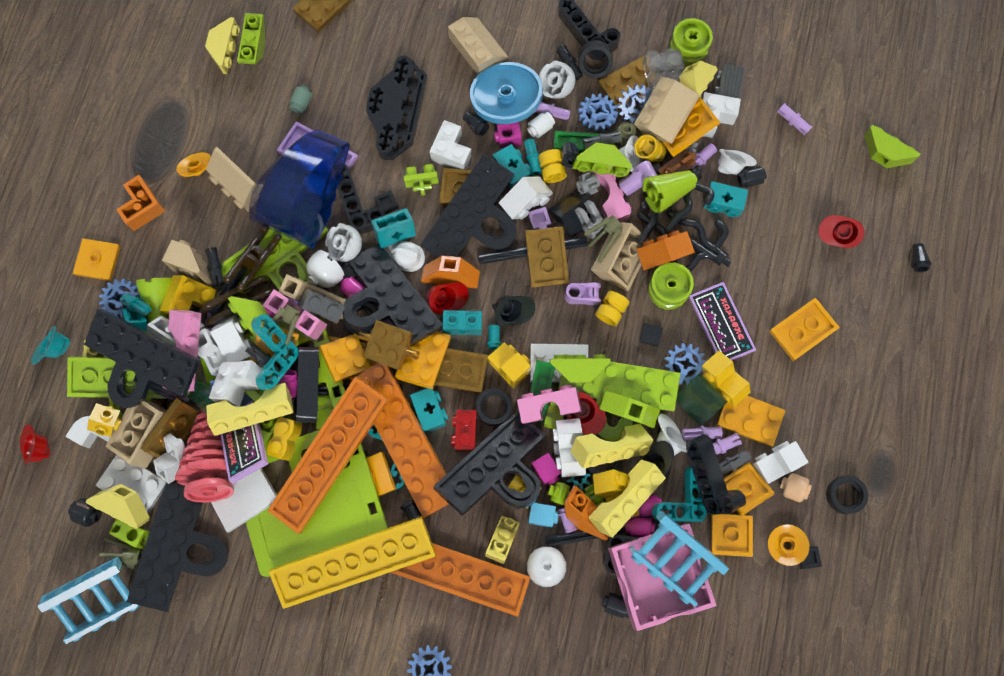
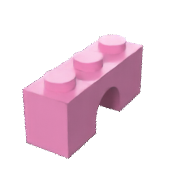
[263,290,327,341]
[517,385,582,424]

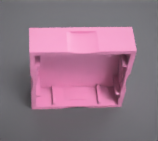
[608,524,716,631]

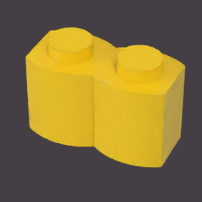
[267,417,302,461]

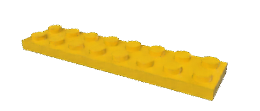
[269,517,436,609]

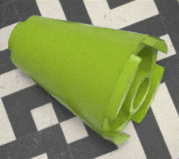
[642,171,697,213]
[136,278,172,323]

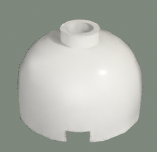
[539,61,575,99]
[325,223,362,262]
[306,250,344,288]
[527,546,567,587]

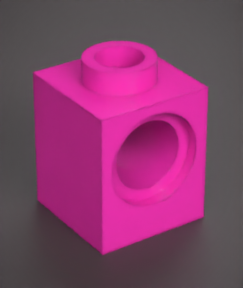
[494,122,522,148]
[531,453,561,485]

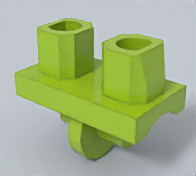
[404,164,439,196]

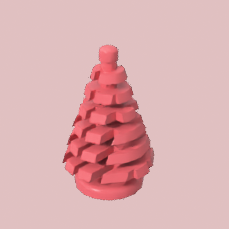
[175,403,234,503]

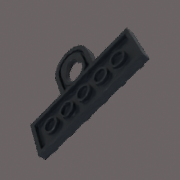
[420,153,517,258]
[342,243,443,347]
[84,309,200,408]
[433,411,546,516]
[126,482,228,612]

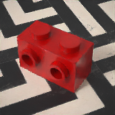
[451,410,477,452]

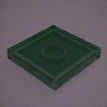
[676,373,728,426]

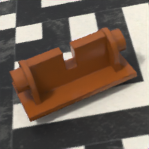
[657,149,697,175]

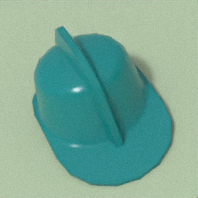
[31,325,70,365]

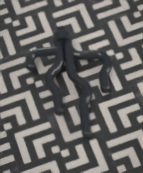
[637,165,715,244]
[637,210,732,272]

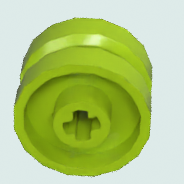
[669,18,713,67]
[648,262,694,310]

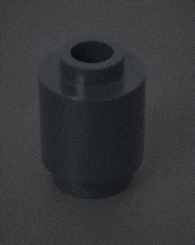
[560,142,580,168]
[737,166,767,188]
[601,592,629,618]

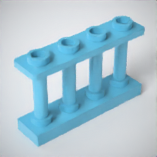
[629,511,729,607]
[38,557,139,644]

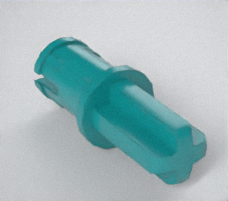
[524,139,542,176]
[120,293,152,316]

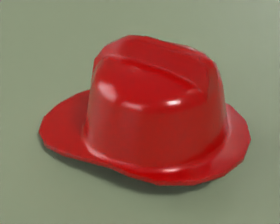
[818,215,865,248]
[425,282,469,314]
[566,392,606,435]
[20,424,50,465]

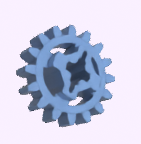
[617,83,652,123]
[578,93,618,133]
[99,279,140,318]
[663,343,706,385]
[407,645,452,676]

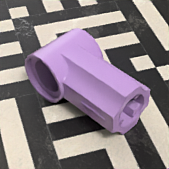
[619,161,657,196]

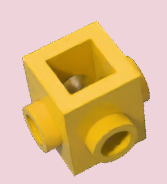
[87,403,122,437]

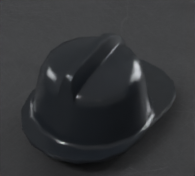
[492,295,536,325]
[642,441,674,481]

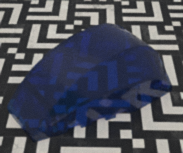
[249,130,350,249]

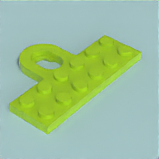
[221,202,329,294]
[558,354,680,441]
[67,356,192,419]

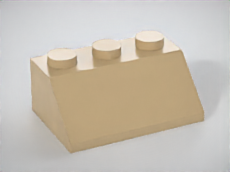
[448,17,508,75]
[634,76,700,144]
[206,147,264,212]
[591,222,649,291]
[162,240,216,289]
[105,399,167,468]

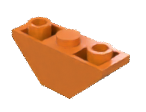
[421,256,480,288]
[565,486,609,540]

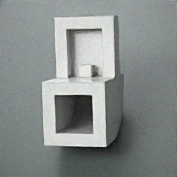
[197,328,226,376]
[65,416,114,448]
[153,434,185,484]

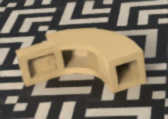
[279,274,346,319]

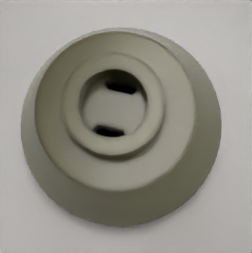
[614,122,638,146]

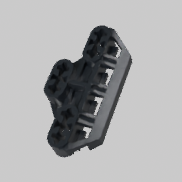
[366,55,428,160]

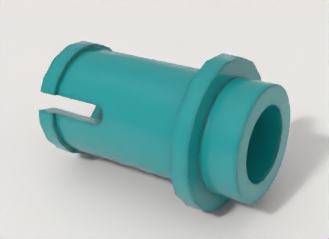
[487,325,502,350]

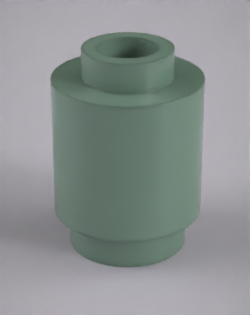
[289,85,313,114]

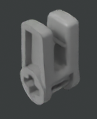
[575,200,604,239]

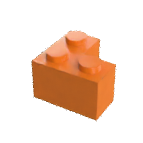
[116,175,165,231]
[636,230,695,270]

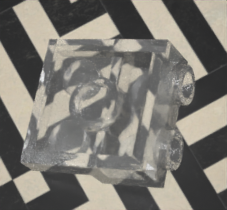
[642,48,684,94]

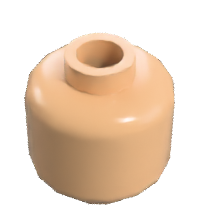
[780,473,812,502]

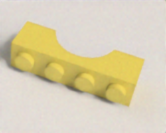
[206,383,294,436]
[570,424,653,468]
[588,460,666,538]

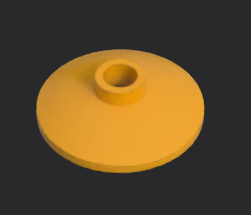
[176,152,211,177]
[768,525,809,566]

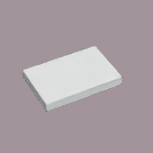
[211,468,277,532]

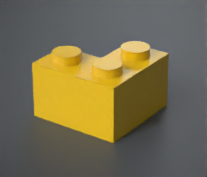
[159,275,216,315]
[487,342,531,389]
[702,351,751,407]
[593,469,639,517]

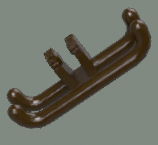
[223,225,282,293]
[199,275,275,328]

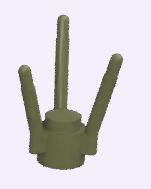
[584,215,623,262]
[272,304,301,345]
[98,538,142,570]

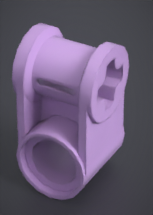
[564,283,601,305]

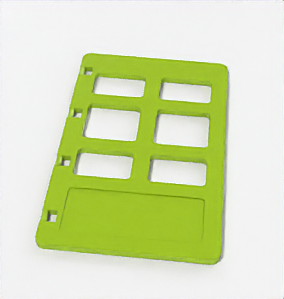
[200,311,388,577]

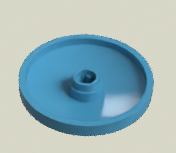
[470,62,543,124]

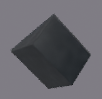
[548,189,594,238]

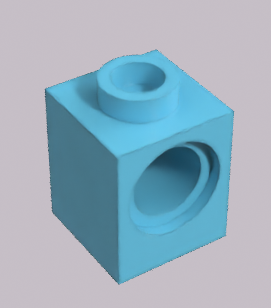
[528,503,559,528]

